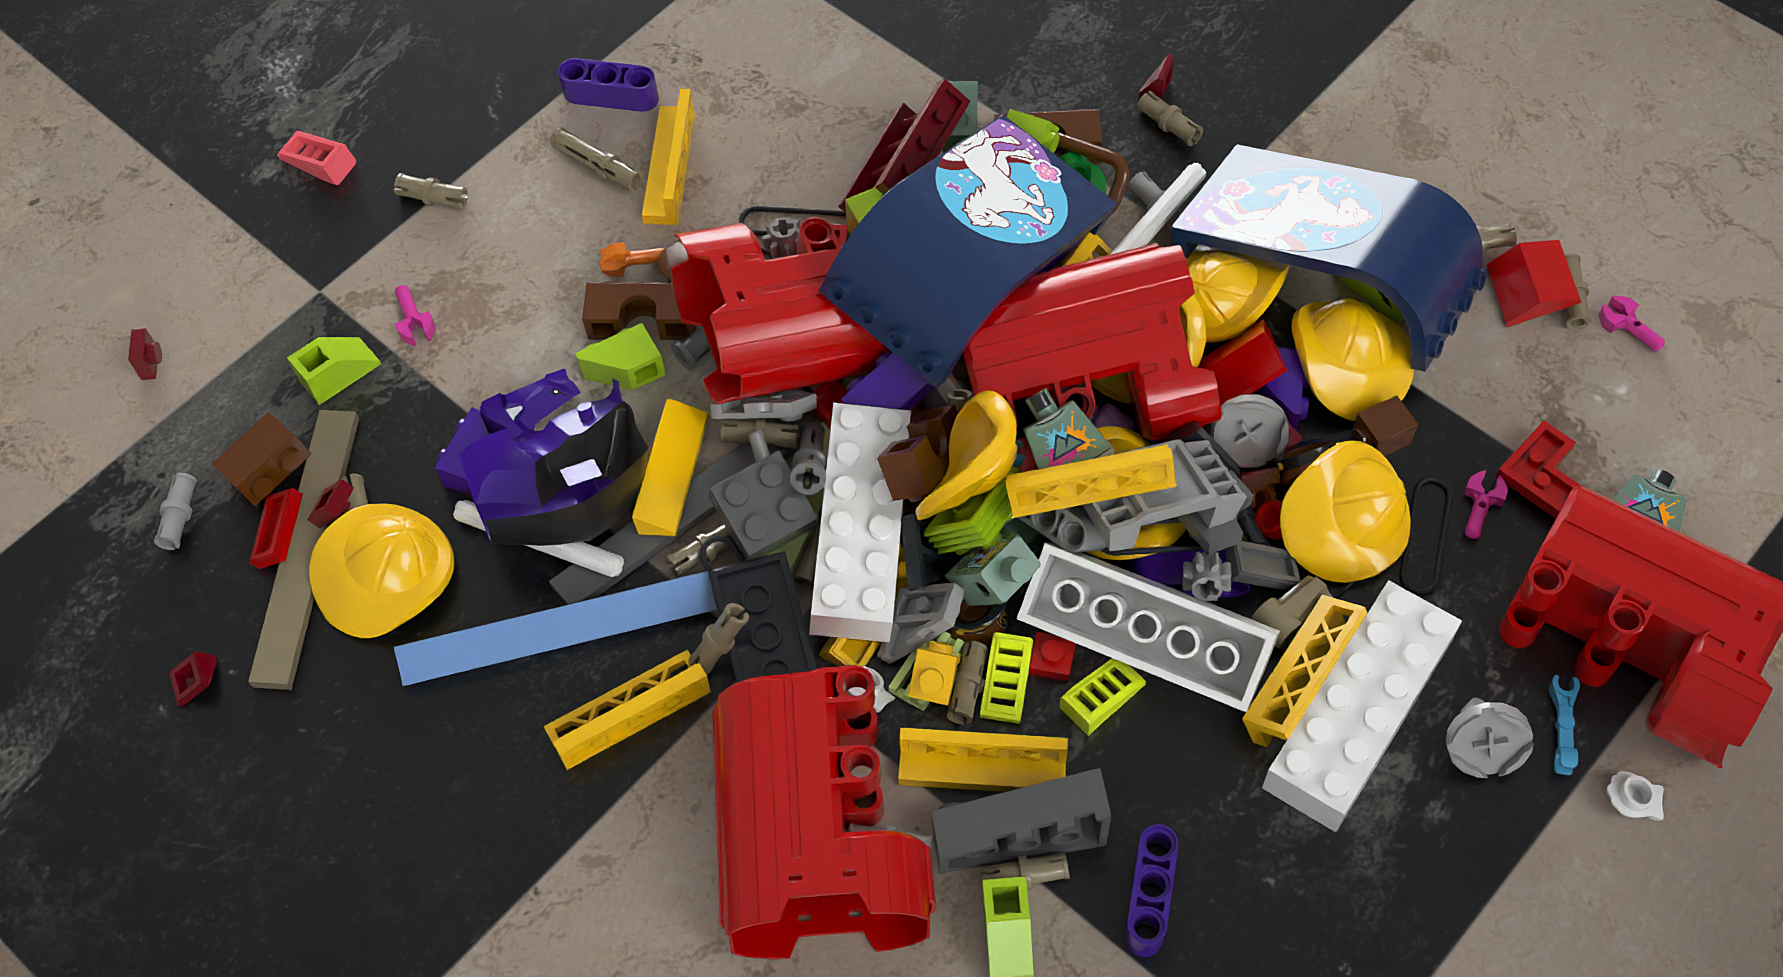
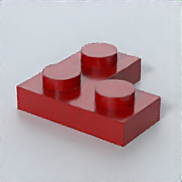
[1495,420,1580,519]

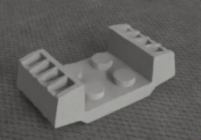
[1082,439,1247,551]

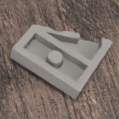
[710,390,817,421]
[877,583,965,664]

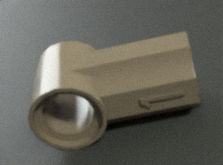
[1251,575,1332,651]

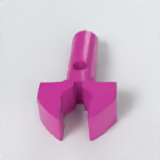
[395,285,436,346]
[1599,296,1665,352]
[1464,470,1508,539]

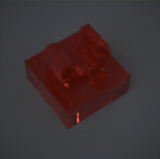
[1238,467,1281,508]

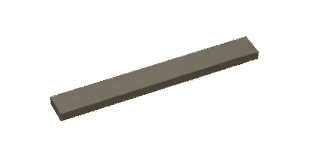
[248,410,359,690]

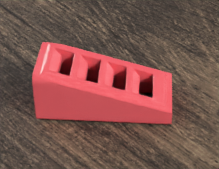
[277,131,356,185]

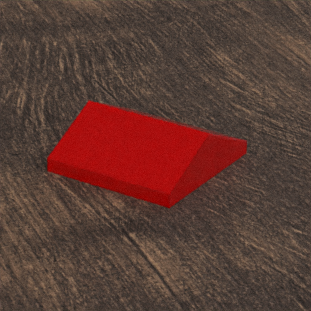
[1486,240,1581,327]
[1200,319,1288,406]

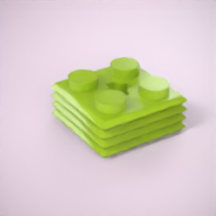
[924,472,1014,555]

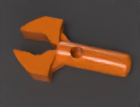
[598,242,665,277]

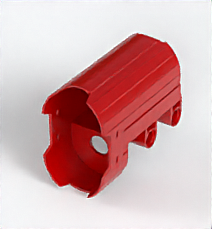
[670,217,890,404]
[963,243,1222,443]
[1499,485,1783,769]
[712,665,936,960]

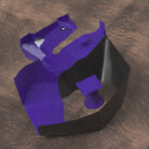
[459,369,649,546]

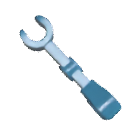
[1548,675,1580,775]

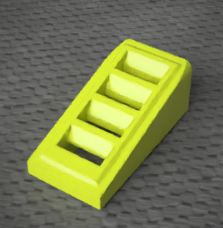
[980,632,1033,724]
[1059,658,1146,736]

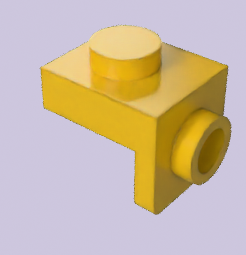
[908,640,961,706]

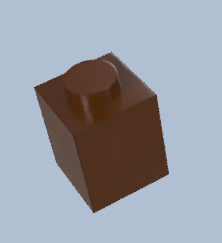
[1351,395,1418,456]

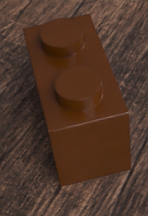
[212,412,311,506]

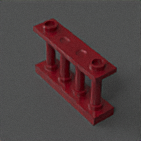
[838,78,971,213]

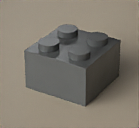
[709,451,818,561]

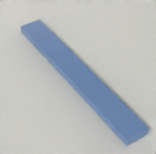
[394,571,717,686]

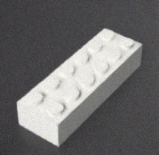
[809,403,911,642]
[1017,542,1280,712]
[1262,580,1462,832]

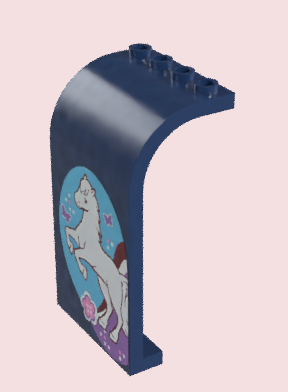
[819,114,1117,388]
[1171,145,1487,372]

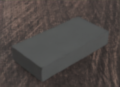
[1224,541,1301,591]

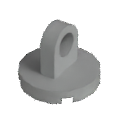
[1211,394,1289,468]
[1446,697,1534,778]

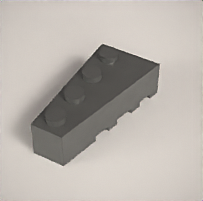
[931,768,1111,874]

